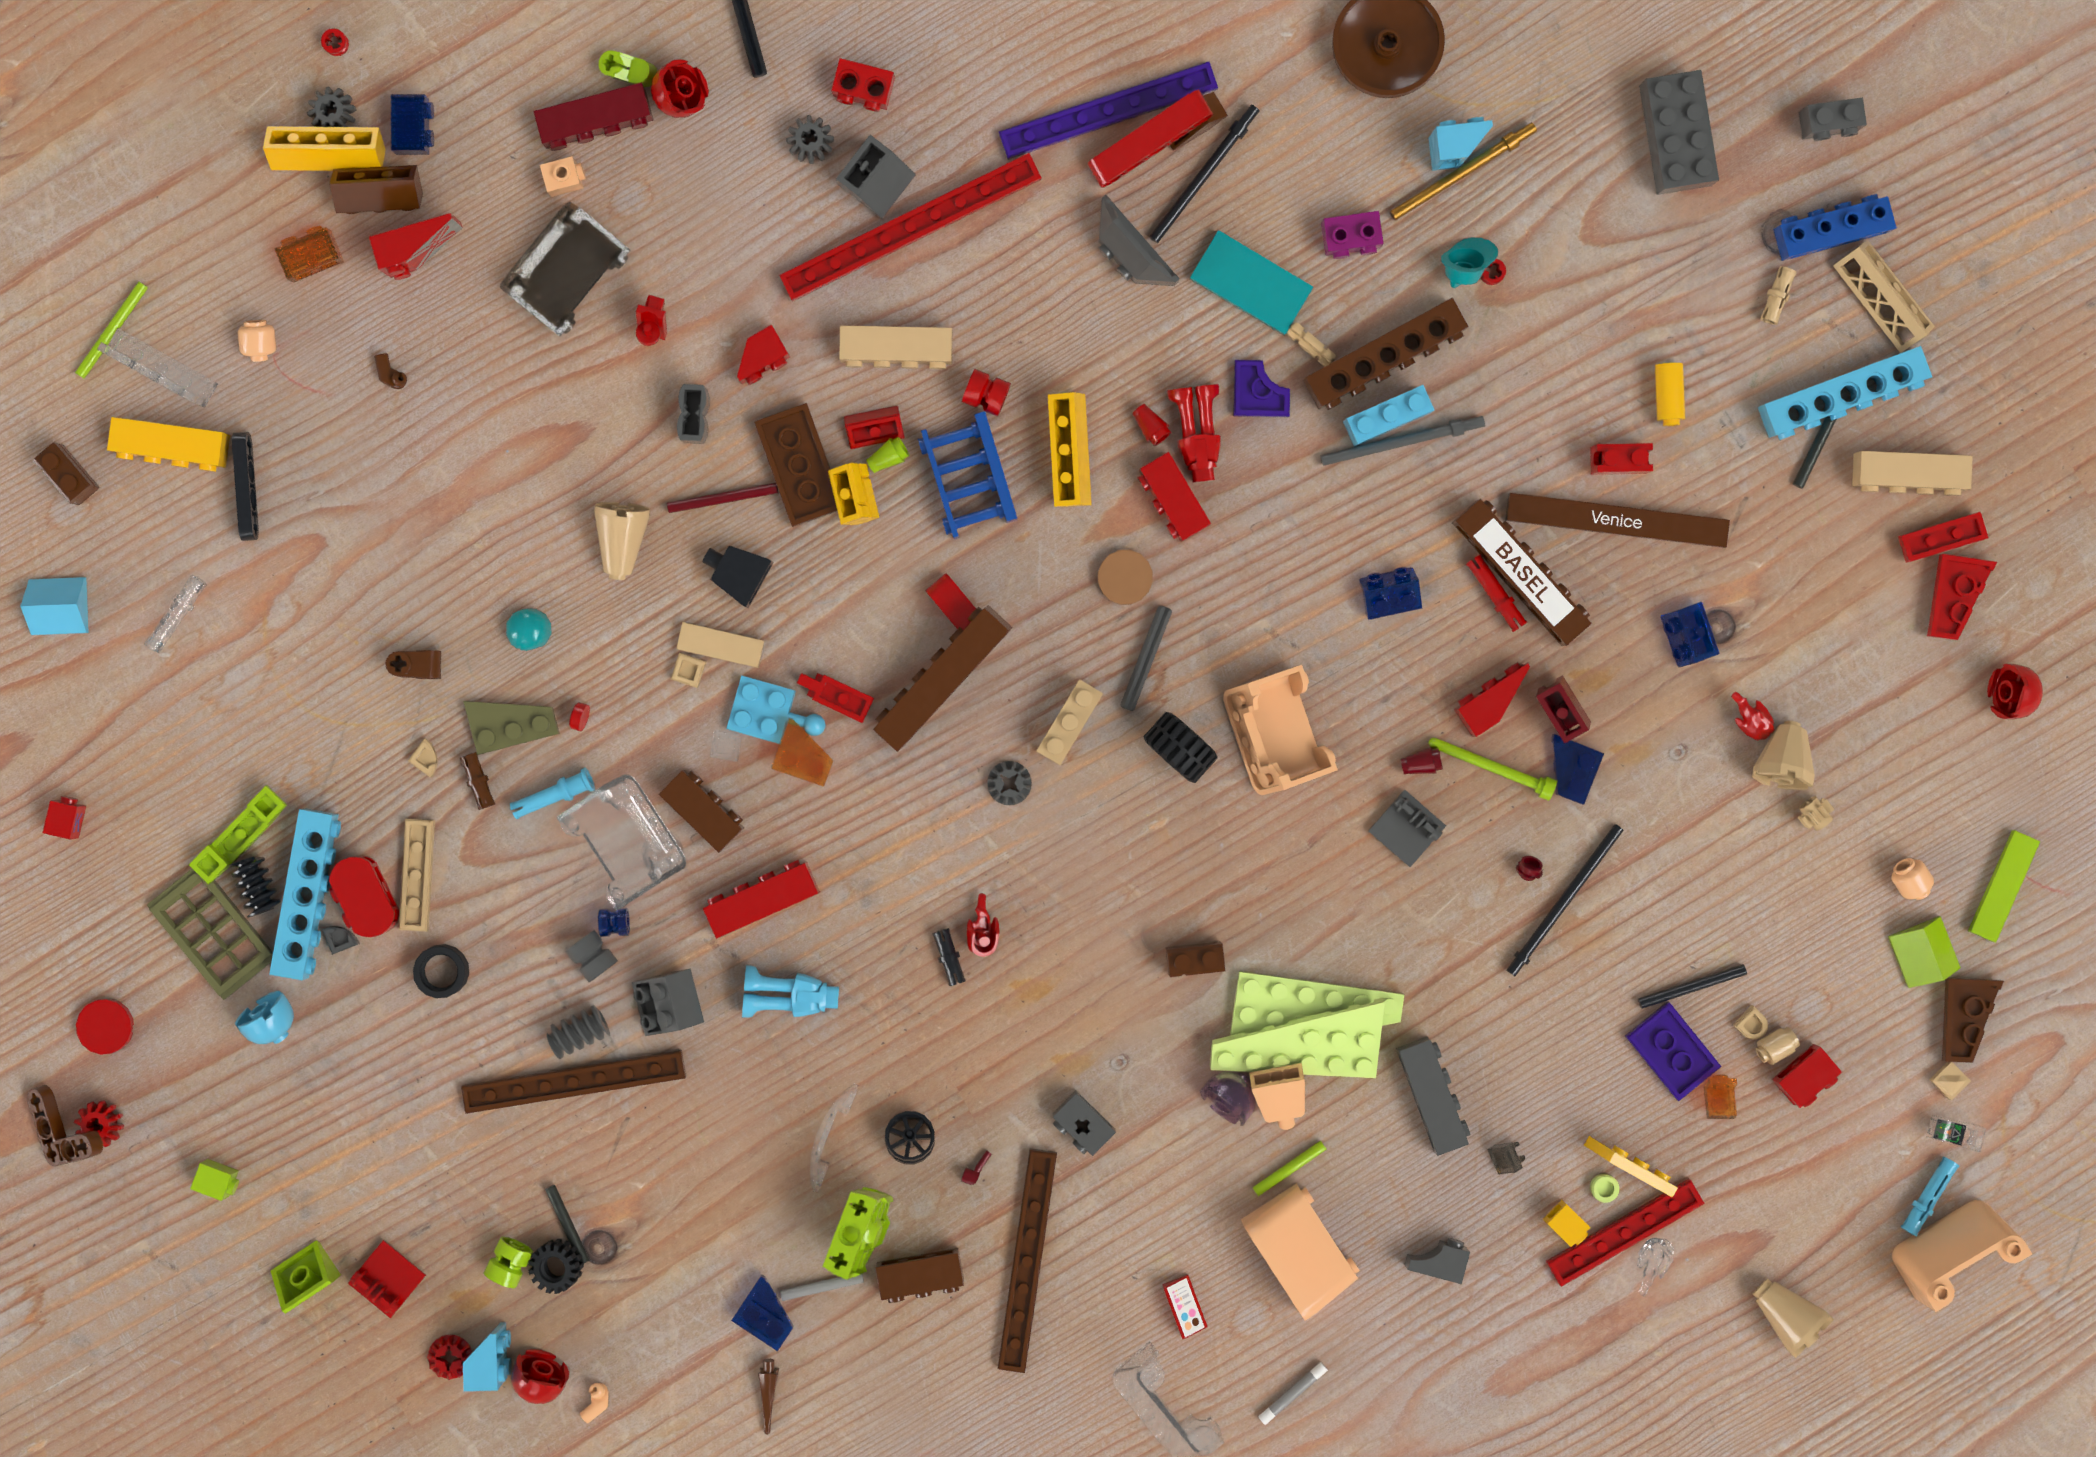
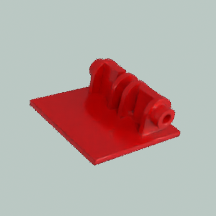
[348,1240,426,1319]

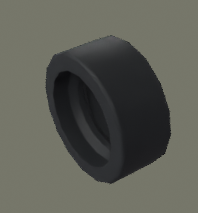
[413,944,469,999]

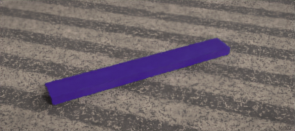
[999,61,1218,160]

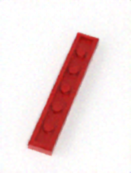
[1546,1178,1705,1287]

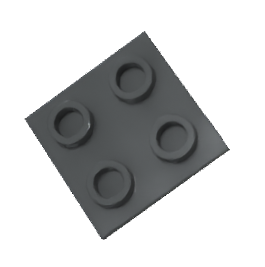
[1369,789,1446,867]

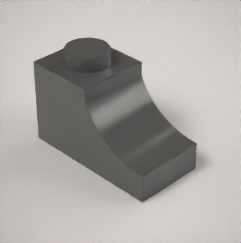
[1404,1238,1470,1284]

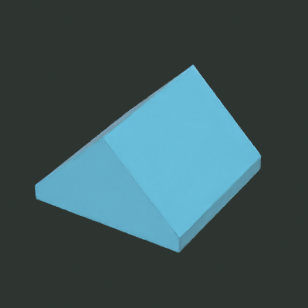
[20,577,89,635]

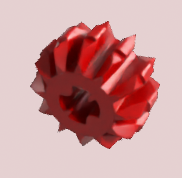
[73,1100,124,1147]

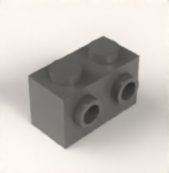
[1799,97,1867,141]

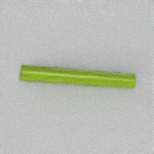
[1252,1140,1327,1197]

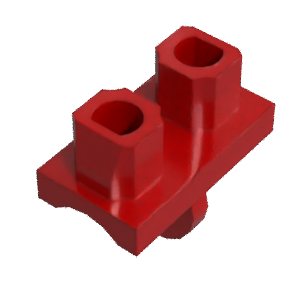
[636,295,667,346]

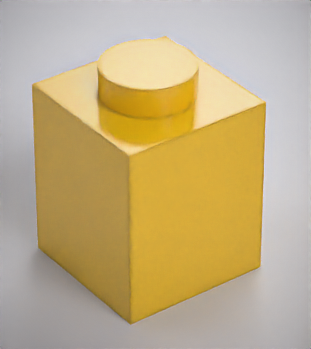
[1543,1200,1591,1247]

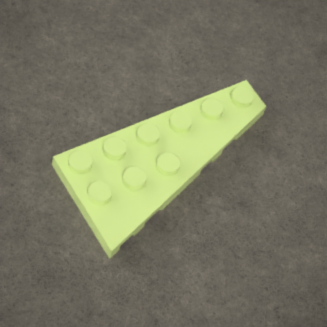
[1230,971,1404,1035]
[1210,998,1385,1078]

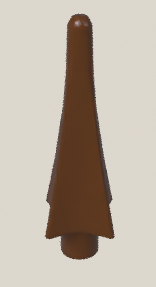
[758,1358,779,1435]

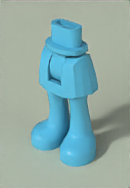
[742,965,839,1018]

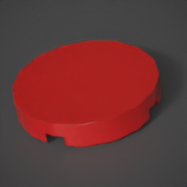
[76,999,134,1055]

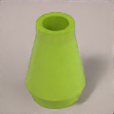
[866,437,910,473]

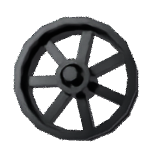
[885,1111,935,1165]

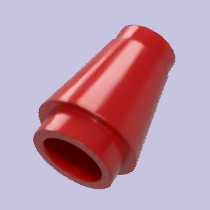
[1132,404,1171,446]

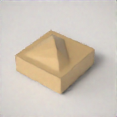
[1929,1062,1971,1101]

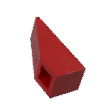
[1454,662,1530,737]

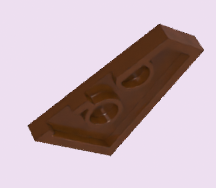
[1942,978,2004,1063]

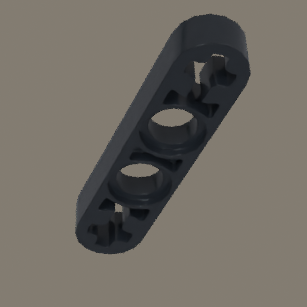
[232,432,259,541]

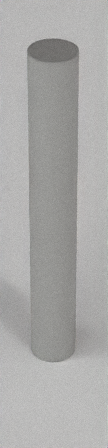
[780,1274,864,1301]

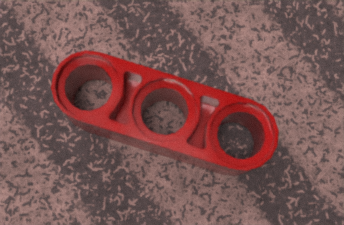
[925,573,976,630]

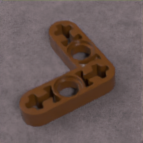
[27,1085,103,1166]

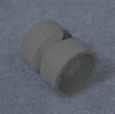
[565,930,618,983]

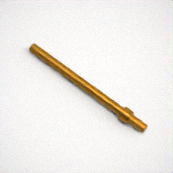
[1390,122,1537,221]

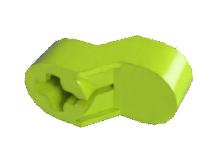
[599,50,657,87]

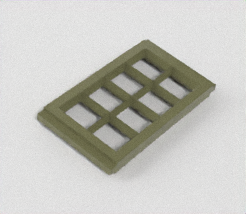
[147,869,273,1000]

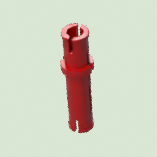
[1466,554,1527,632]

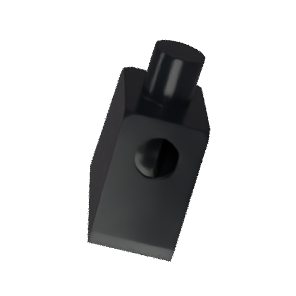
[702,545,774,608]

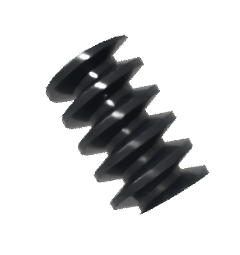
[229,856,281,918]

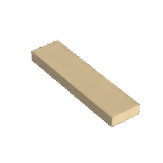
[399,819,435,932]

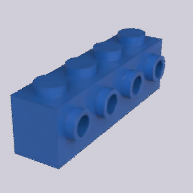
[1773,194,1897,261]

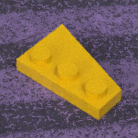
[1584,1136,1678,1197]

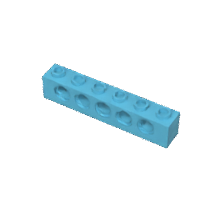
[1758,346,1932,440]
[269,808,341,980]

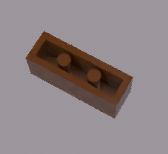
[329,165,423,214]
[659,770,745,853]
[875,1248,964,1303]

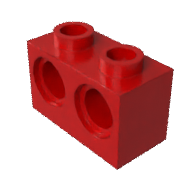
[831,58,895,112]

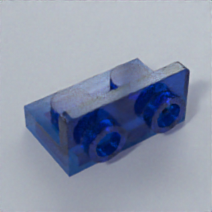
[1661,602,1720,667]

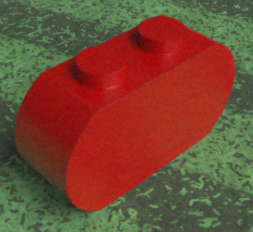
[329,856,400,937]

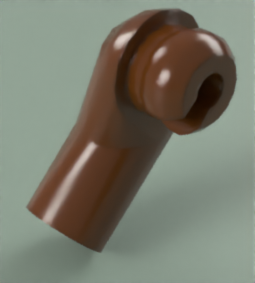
[374,353,407,389]

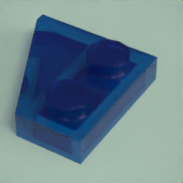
[1551,734,1604,805]
[731,1274,794,1351]

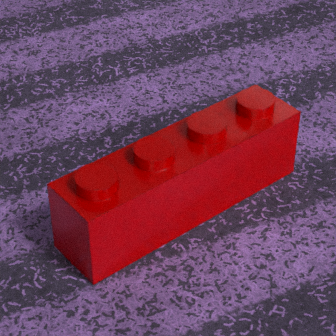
[703,859,820,939]

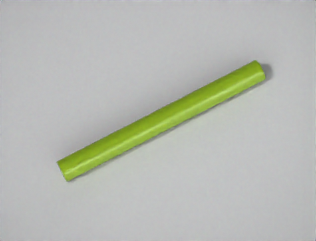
[75,281,148,379]

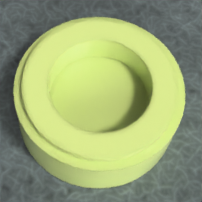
[1590,1174,1619,1203]

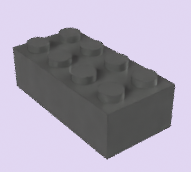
[1639,70,1719,195]

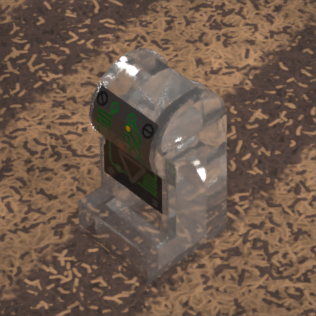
[1926,1115,1987,1152]

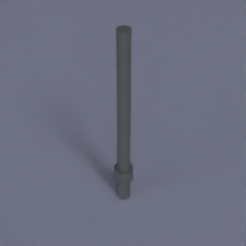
[1320,416,1485,466]

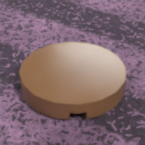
[1098,550,1153,605]

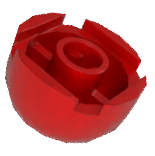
[651,59,709,118]
[1987,664,2043,720]
[511,1349,570,1404]

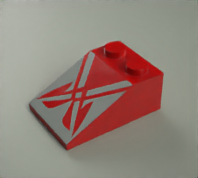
[369,213,463,280]

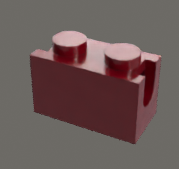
[1536,675,1591,743]

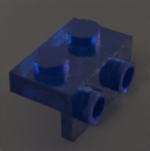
[1359,567,1422,620]

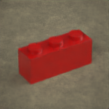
[1137,452,1211,542]

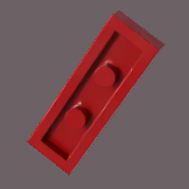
[1898,512,1989,563]

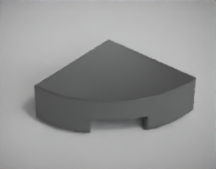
[322,926,360,955]

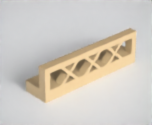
[1833,239,1935,353]

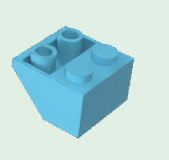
[1428,117,1493,171]
[463,1322,512,1391]

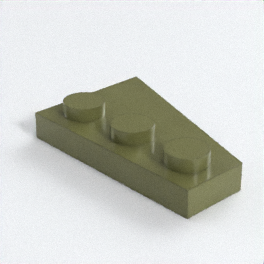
[463,701,560,755]

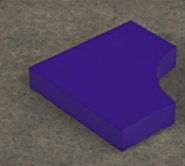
[1233,360,1290,418]

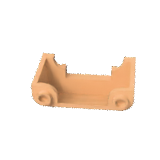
[1224,665,1338,795]
[1241,1183,1360,1321]
[1892,1200,2032,1312]

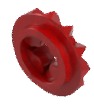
[427,1334,472,1380]

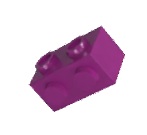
[1321,211,1384,259]

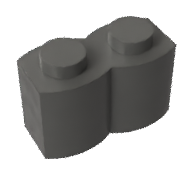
[677,384,710,444]

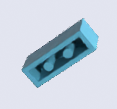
[1343,385,1434,447]

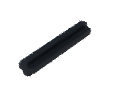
[732,0,767,78]

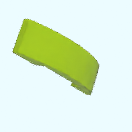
[189,785,287,884]

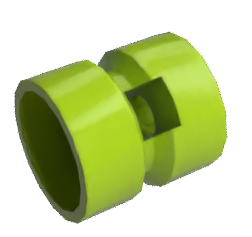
[484,1236,533,1288]

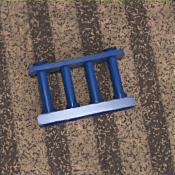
[918,411,1018,539]

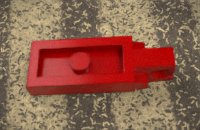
[797,673,874,723]

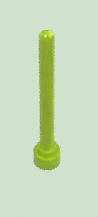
[1428,737,1557,801]

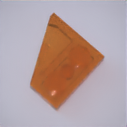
[771,717,833,786]

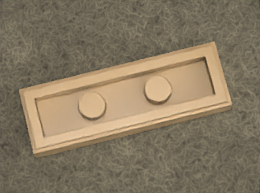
[676,622,765,668]

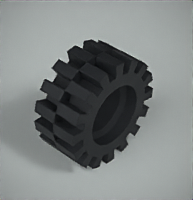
[528,1239,584,1294]

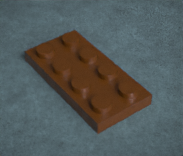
[754,403,837,527]

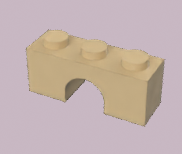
[1036,679,1103,765]

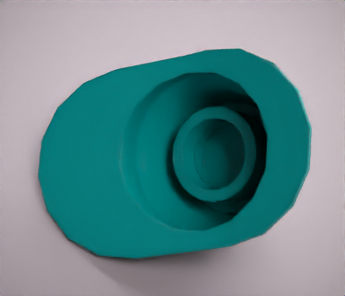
[1441,237,1498,288]

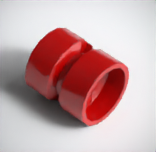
[962,369,1011,417]

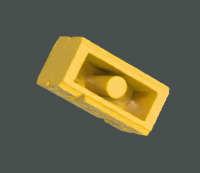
[828,463,879,525]

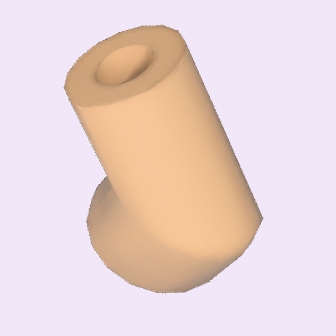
[580,1383,609,1423]

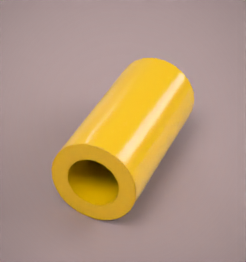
[1655,363,1685,426]

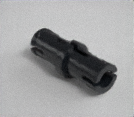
[932,928,966,986]

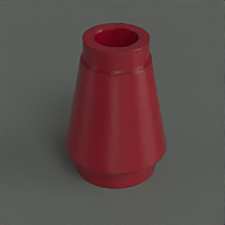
[1401,747,1443,775]

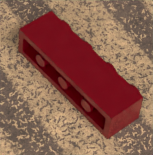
[533,82,654,151]

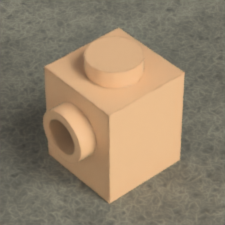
[540,156,586,197]

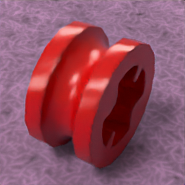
[321,28,349,56]
[1481,259,1506,285]

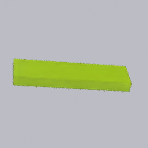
[1968,830,2040,943]

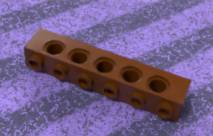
[1303,297,1469,410]

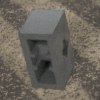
[1052,1090,1116,1156]

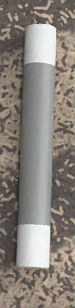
[1258,1362,1328,1425]

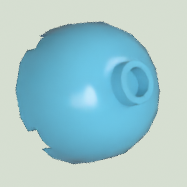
[235,991,294,1044]

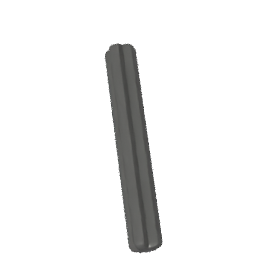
[1120,606,1172,711]

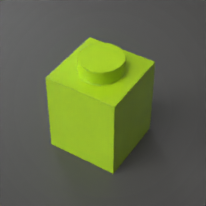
[190,1159,239,1201]

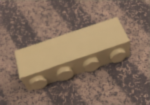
[839,326,953,369]
[1852,451,1973,496]

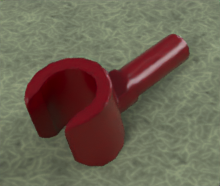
[961,1150,992,1185]

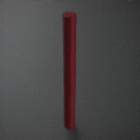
[667,483,778,513]

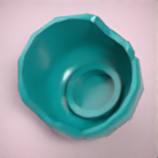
[506,608,552,651]

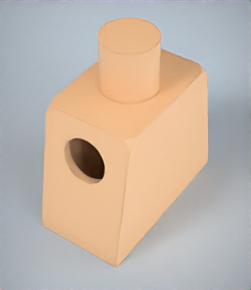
[1249,1063,1305,1130]

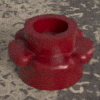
[1516,856,1543,881]

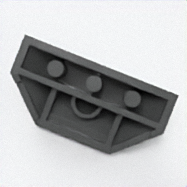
[1098,195,1180,286]

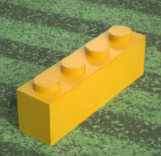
[263,126,386,171]
[1048,392,1092,507]
[107,417,230,472]

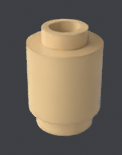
[1755,1027,1800,1065]

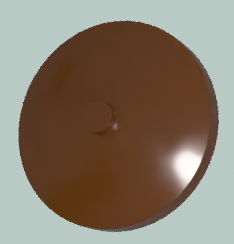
[1332,0,1445,98]

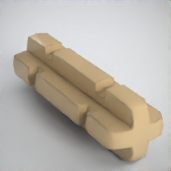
[1286,322,1336,367]

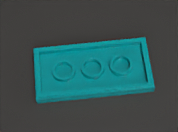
[1190,230,1313,336]

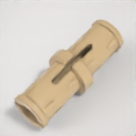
[1760,266,1797,325]

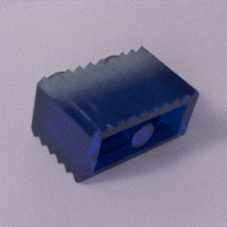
[390,94,434,155]

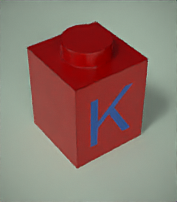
[42,796,86,840]

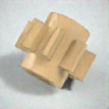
[1798,796,1834,831]

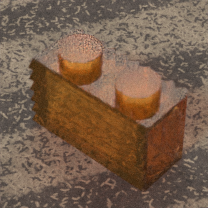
[274,226,344,283]

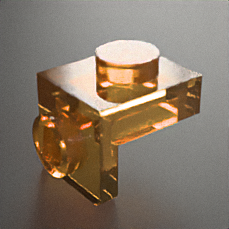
[1704,1075,1737,1119]

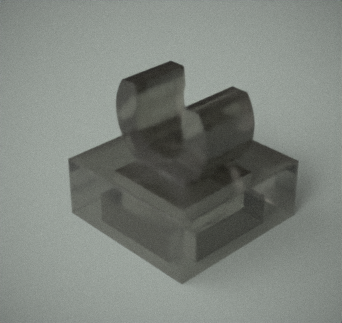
[1487,1142,1525,1175]

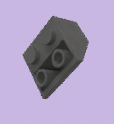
[836,135,916,219]
[632,968,704,1036]

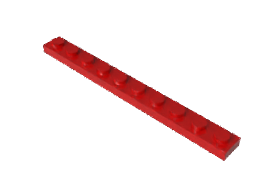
[779,153,1042,302]

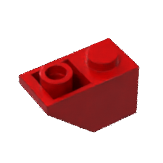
[737,325,790,385]

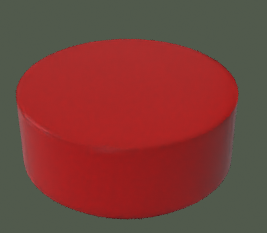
[569,702,590,732]

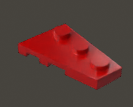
[1927,554,1997,641]

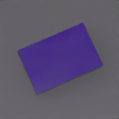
[1625,1001,1722,1101]

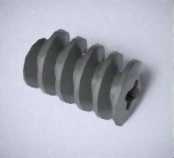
[547,1005,610,1059]

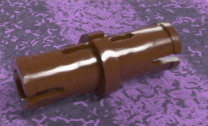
[460,752,495,810]

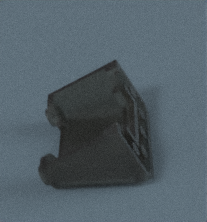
[500,202,630,337]

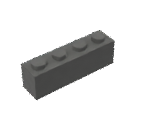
[1396,1037,1471,1156]

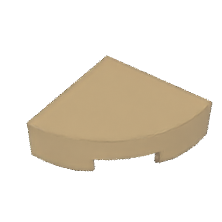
[408,738,438,777]

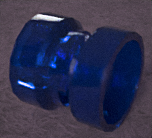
[598,908,630,937]

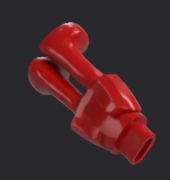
[1167,384,1221,483]

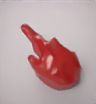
[1731,692,1775,741]
[966,893,1000,957]

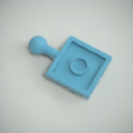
[726,675,825,744]

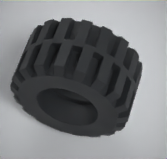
[1143,712,1218,783]

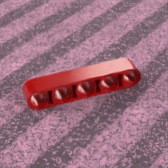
[1087,90,1213,188]

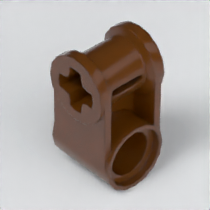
[385,650,441,679]

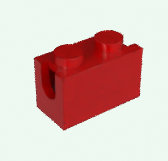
[1590,443,1653,475]
[1771,1044,1842,1108]

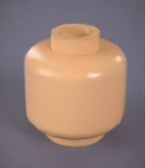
[238,320,276,362]
[1891,858,1934,900]

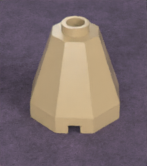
[1752,721,1815,790]

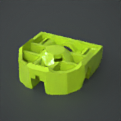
[823,1187,893,1280]

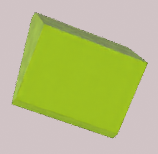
[1888,916,1961,988]
[270,1240,341,1314]

